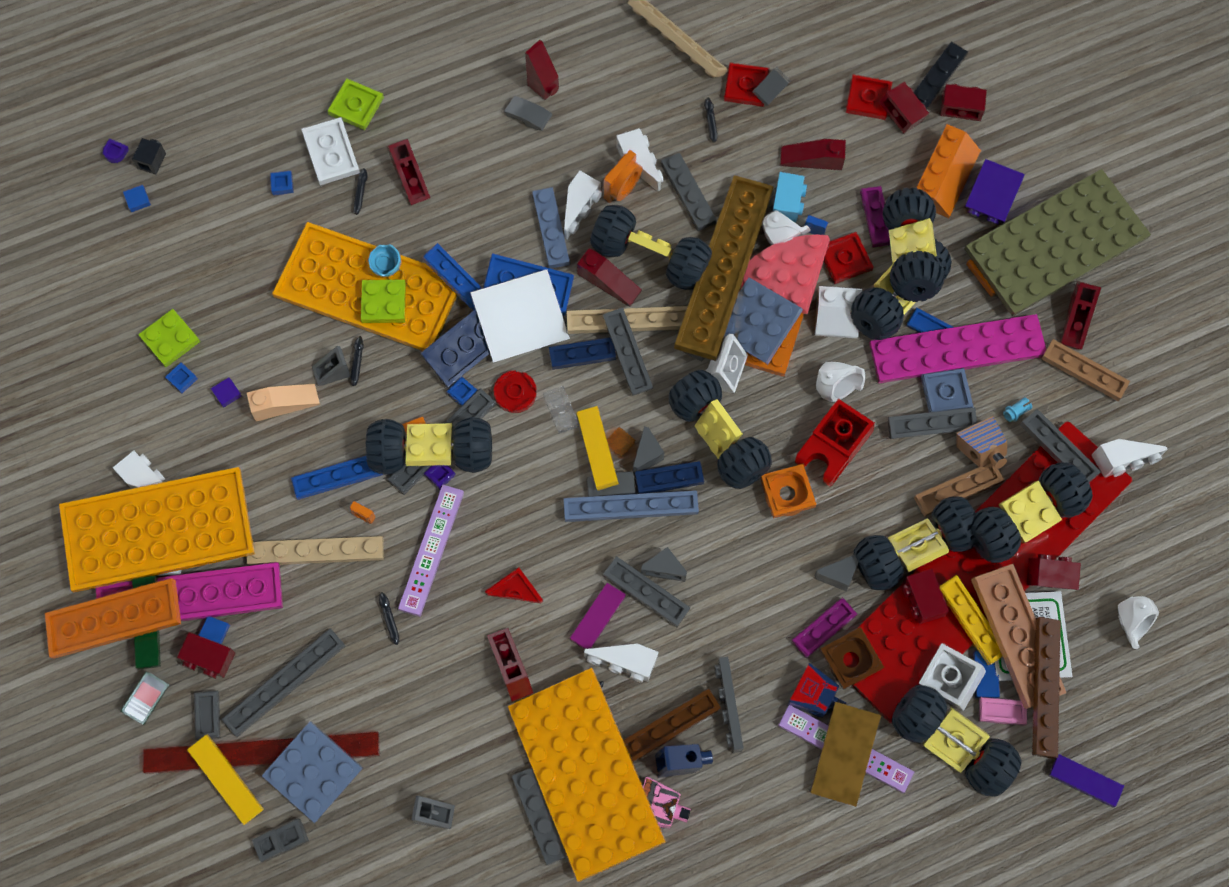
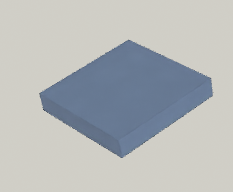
[921,368,974,412]

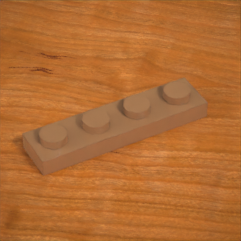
[1041,339,1130,401]
[914,463,1004,517]

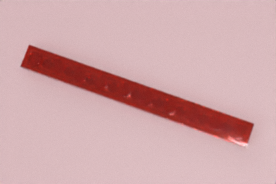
[143,732,380,774]

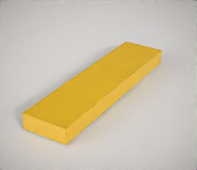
[577,406,619,490]
[939,575,1003,665]
[187,734,264,825]

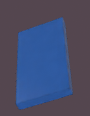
[483,253,574,316]

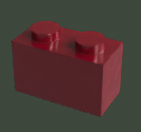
[879,81,929,134]
[940,84,987,121]
[1027,554,1081,590]
[902,569,949,625]
[177,632,235,679]

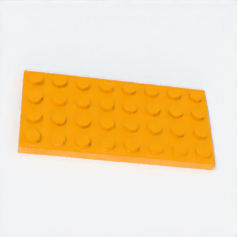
[272,222,457,351]
[59,467,255,593]
[508,668,666,882]

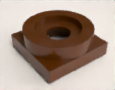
[820,627,884,690]

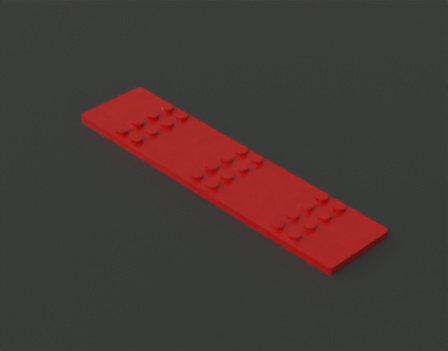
[843,421,1132,724]

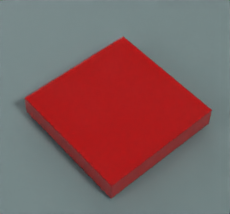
[724,62,770,107]
[845,74,892,120]
[823,232,874,284]

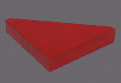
[485,567,544,604]

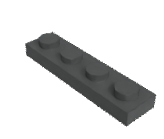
[661,153,717,231]
[603,307,653,396]
[887,407,977,439]
[1020,409,1101,483]
[603,556,690,627]
[714,657,744,753]
[512,768,568,866]

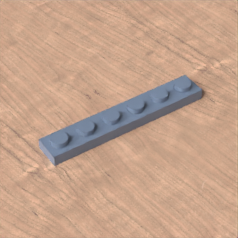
[564,491,699,522]

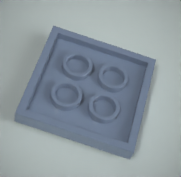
[724,277,803,365]
[262,721,363,823]

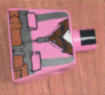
[643,777,691,829]

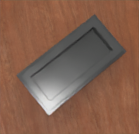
[194,691,221,740]

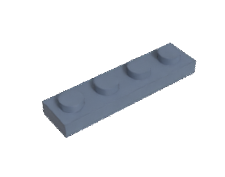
[532,187,570,269]

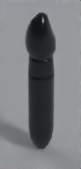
[704,97,718,142]
[353,168,368,215]
[350,336,364,387]
[379,592,399,645]

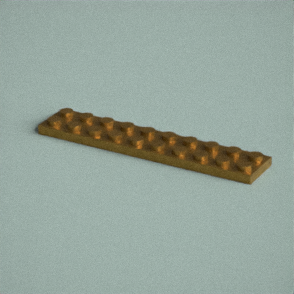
[674,175,774,361]

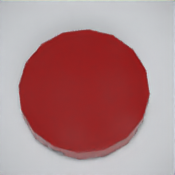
[494,370,537,413]

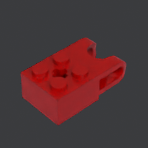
[795,398,875,487]

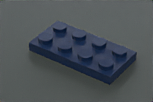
[420,309,490,387]

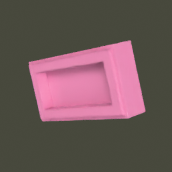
[979,697,1027,726]

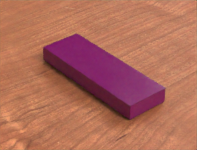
[860,186,890,248]
[570,583,626,649]
[791,597,858,659]

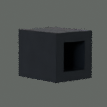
[132,138,166,175]

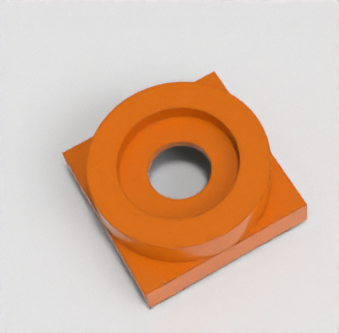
[604,150,643,203]
[760,464,817,519]

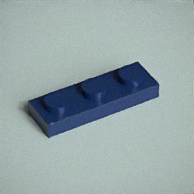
[549,338,616,370]
[635,461,704,494]

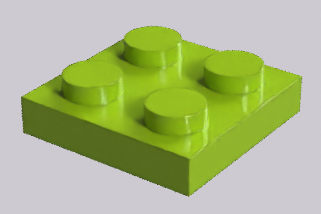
[328,79,384,130]
[361,280,406,323]
[138,309,201,368]

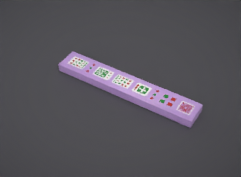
[398,485,464,617]
[778,705,914,794]

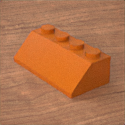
[917,124,981,218]

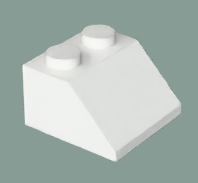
[815,286,862,339]
[706,334,748,393]
[919,644,986,711]

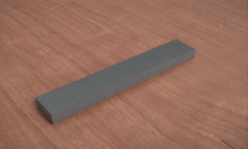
[388,388,496,495]
[222,628,346,738]

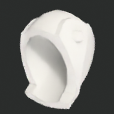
[762,210,811,245]
[816,362,865,402]
[1117,596,1159,649]

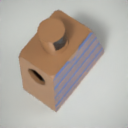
[956,416,1007,469]

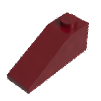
[525,39,559,100]
[387,139,431,205]
[780,139,846,170]
[577,248,642,307]
[1061,281,1101,350]
[487,628,533,701]

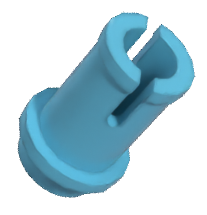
[1003,397,1032,422]

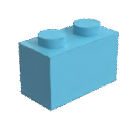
[773,172,807,223]

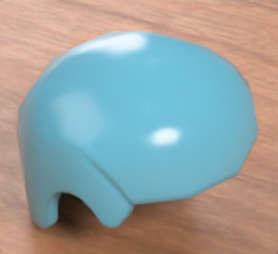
[368,244,401,277]

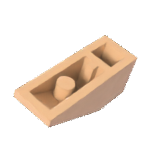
[247,384,320,422]

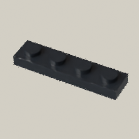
[914,41,968,110]

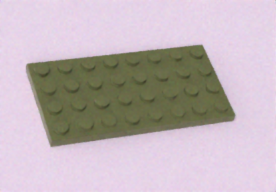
[964,169,1151,317]

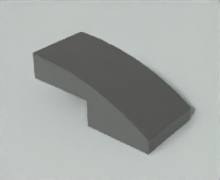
[504,96,552,131]
[587,472,635,497]
[252,819,309,862]

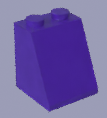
[964,159,1025,225]

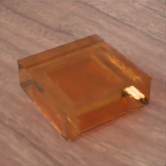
[607,427,636,458]

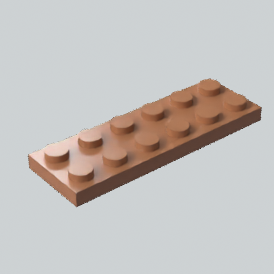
[971,564,1067,709]

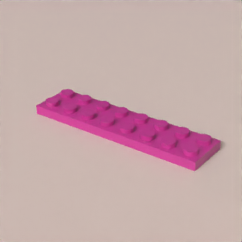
[869,314,1046,384]
[96,562,283,621]

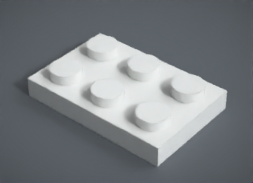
[302,117,360,185]

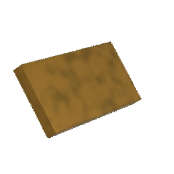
[810,702,881,807]

